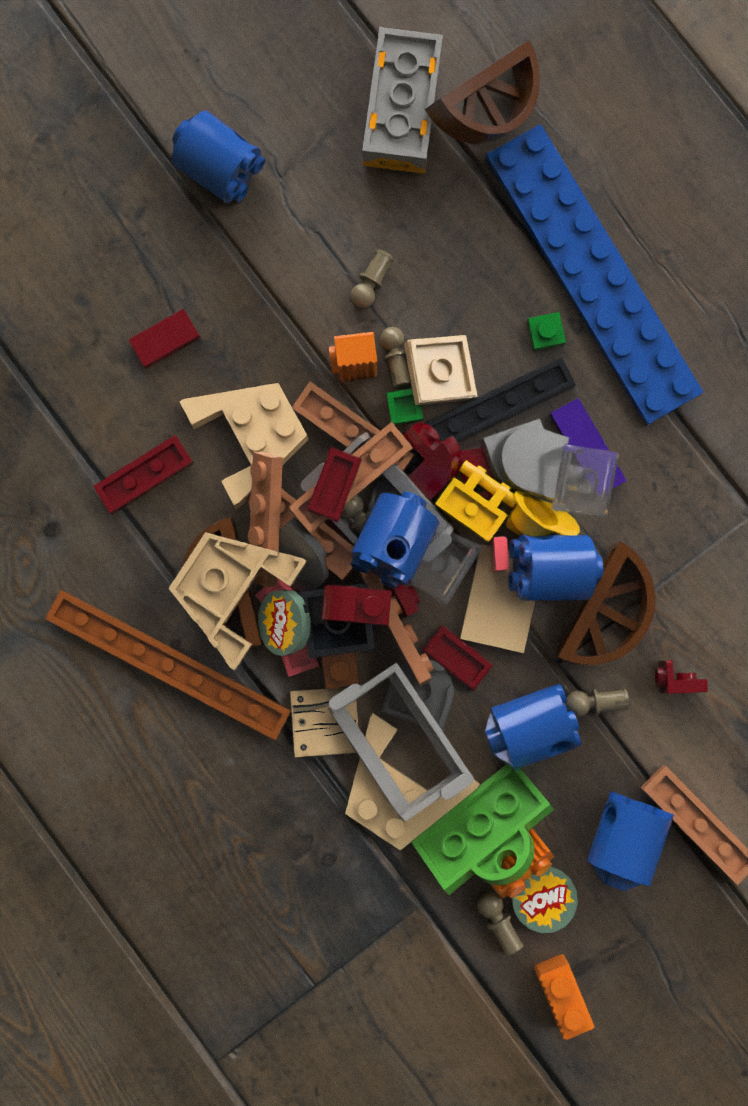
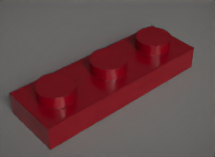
[93,435,194,514]

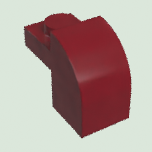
[403,421,462,500]
[321,585,392,626]

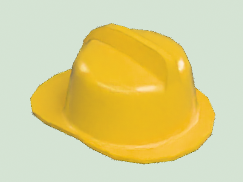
[506,490,580,536]

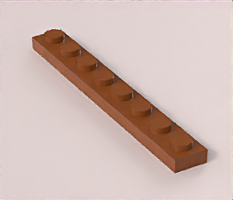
[45,590,292,740]

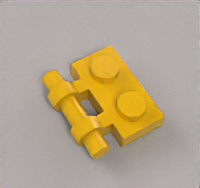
[434,460,517,543]

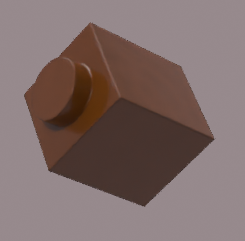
[322,652,360,689]

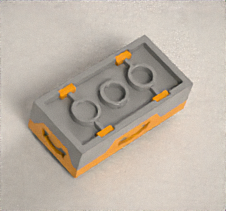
[362,27,443,174]

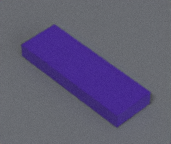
[549,398,627,497]

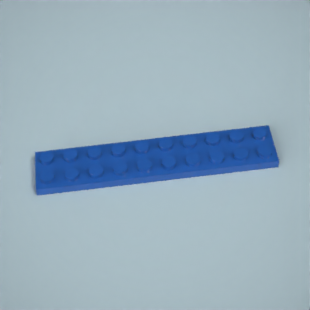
[485,124,704,426]

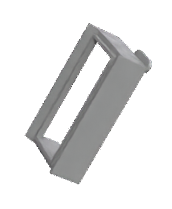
[301,432,454,561]
[327,663,474,822]

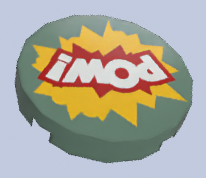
[258,589,311,656]
[511,866,578,933]

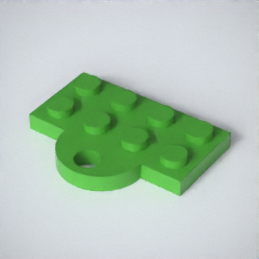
[411,764,554,895]

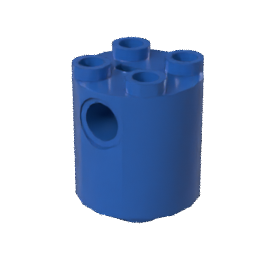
[171,111,266,203]
[350,491,440,589]
[508,535,603,601]
[485,684,582,771]
[587,791,674,891]

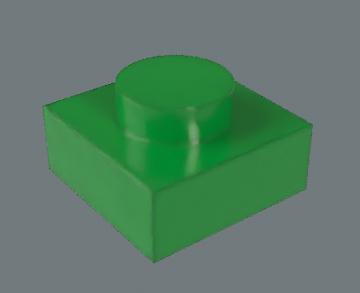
[527,312,566,352]
[386,389,424,426]

